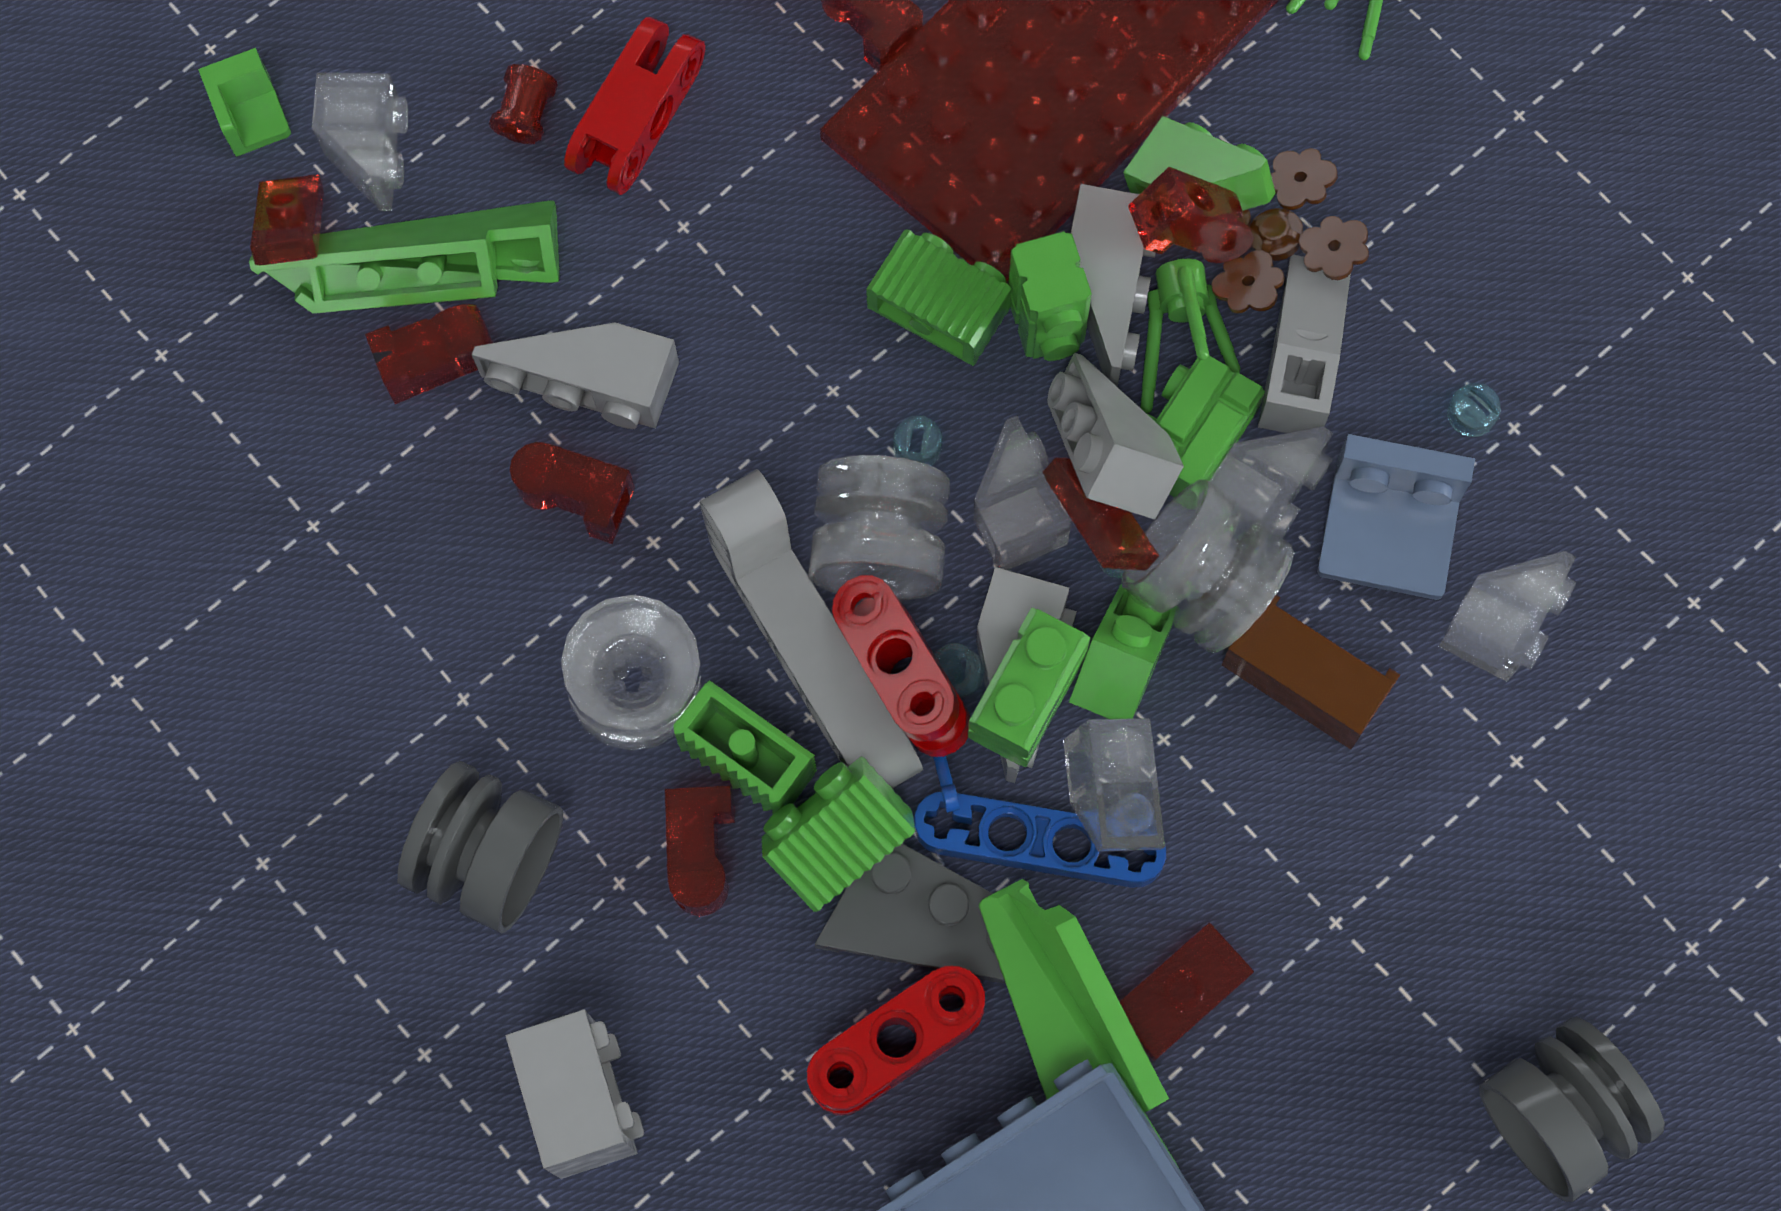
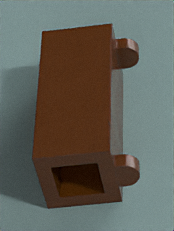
[1221,591,1400,749]

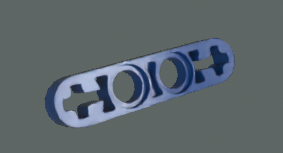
[914,792,1166,888]

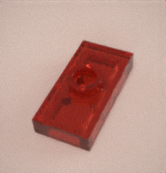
[250,174,324,266]
[1042,457,1160,571]
[1120,922,1254,1061]

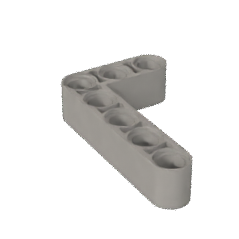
[699,469,923,788]

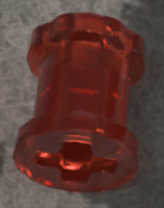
[489,64,558,144]

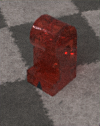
[820,0,923,75]
[1128,167,1254,263]
[365,304,493,404]
[510,442,635,544]
[665,786,735,916]

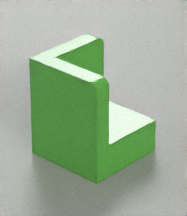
[198,48,291,157]

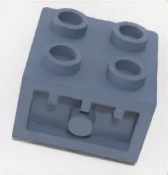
[1317,434,1475,600]

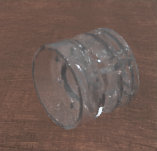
[808,455,950,600]
[1121,479,1294,653]
[561,595,701,751]

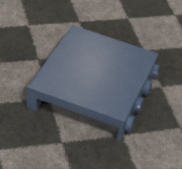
[877,1059,1205,1211]

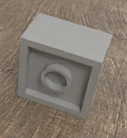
[505,1009,644,1179]

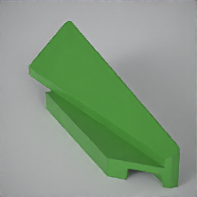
[249,201,560,314]
[979,879,1180,1170]

